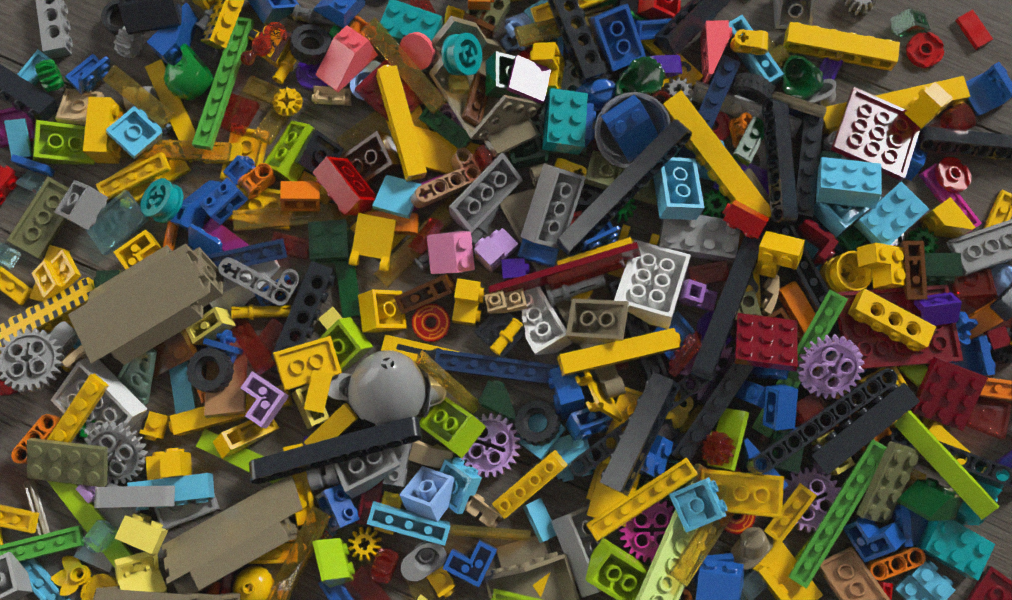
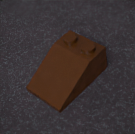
[339,131,402,185]
[153,329,199,378]

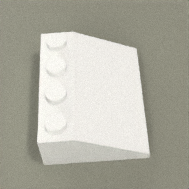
[614,240,691,329]
[51,357,148,442]

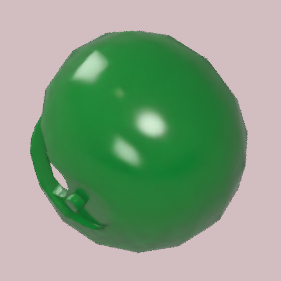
[163,43,214,100]

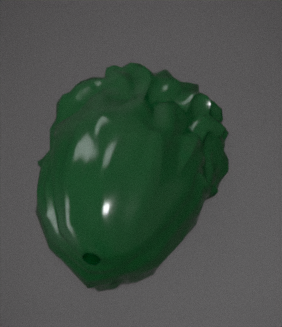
[781,55,824,100]
[615,56,665,96]

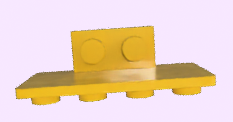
[752,538,823,600]

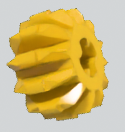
[348,527,382,561]

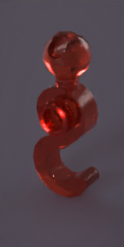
[240,22,287,66]

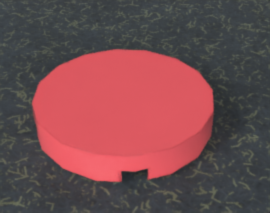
[399,32,435,70]

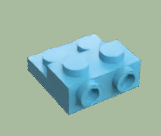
[106,106,163,159]
[549,435,596,482]
[440,457,482,514]
[669,478,727,533]
[893,560,955,600]

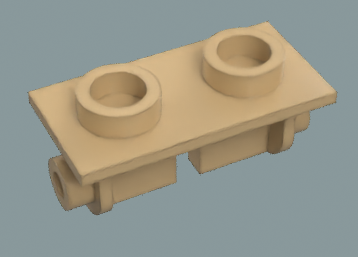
[312,86,351,106]
[464,494,502,529]

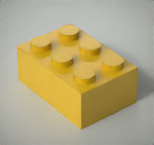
[83,97,125,164]

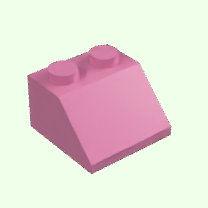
[427,231,475,274]

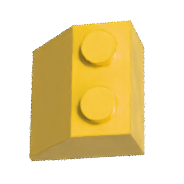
[919,197,976,239]
[358,289,407,333]

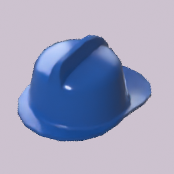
[576,79,616,111]

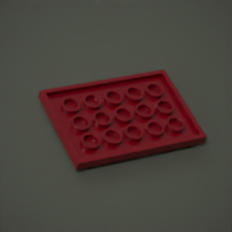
[836,285,963,370]

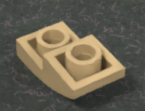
[760,275,780,317]
[484,288,528,313]
[408,441,454,469]

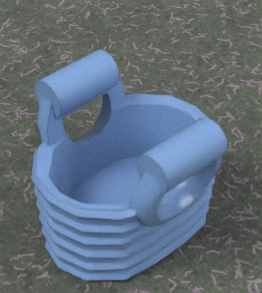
[500,13,539,53]

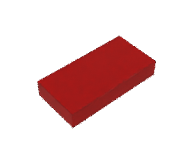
[955,10,993,50]

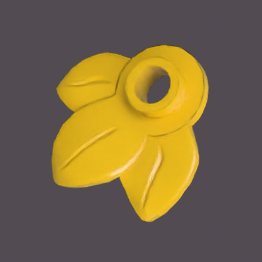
[665,393,694,429]
[51,556,91,596]

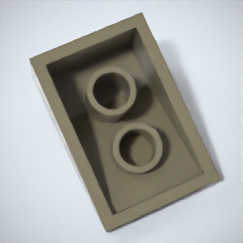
[566,299,629,344]

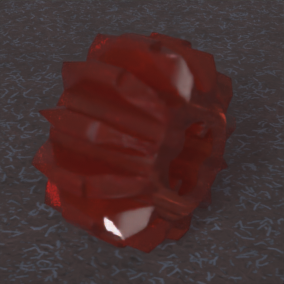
[700,431,736,466]
[370,548,399,584]

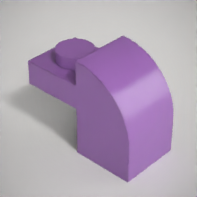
[679,279,718,311]

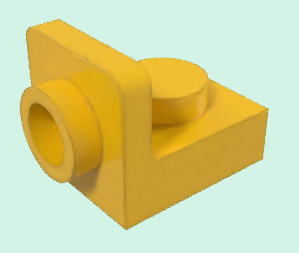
[139,411,170,441]
[427,565,457,598]

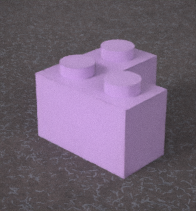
[474,228,518,273]
[241,371,289,429]

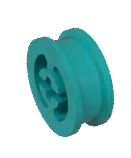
[441,33,482,76]
[140,178,183,223]

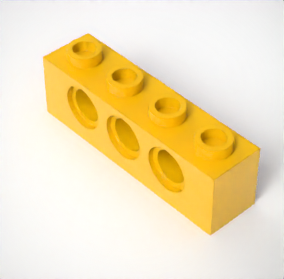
[848,289,936,352]
[492,450,568,519]

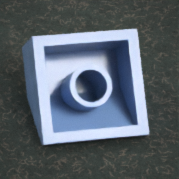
[400,466,454,522]

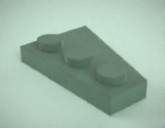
[117,348,157,405]

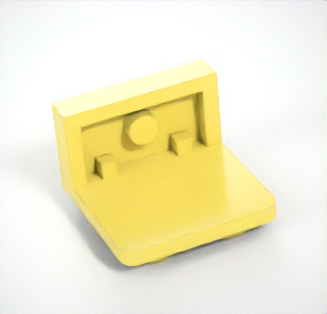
[114,552,167,593]

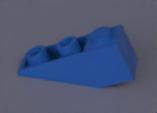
[170,180,221,231]

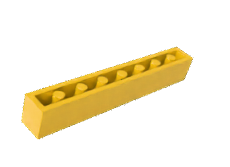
[822,76,970,135]
[662,90,771,217]

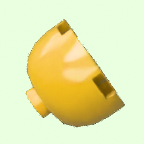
[233,566,275,600]

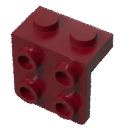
[796,219,839,267]

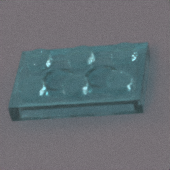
[85,190,149,255]

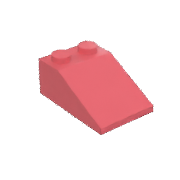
[700,20,732,84]
[316,25,378,93]

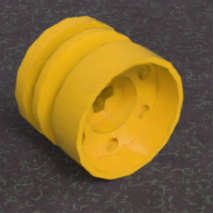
[819,251,872,292]

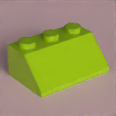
[264,120,314,181]
[703,408,749,471]
[585,538,649,600]

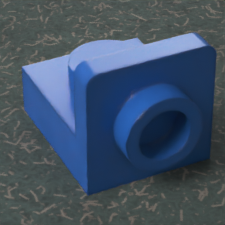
[223,155,256,185]

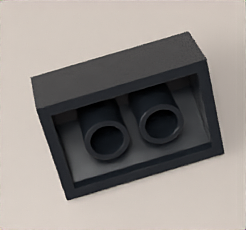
[118,0,182,35]

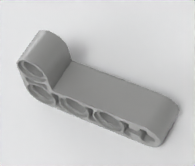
[218,258,299,305]
[16,321,79,394]
[94,486,175,508]

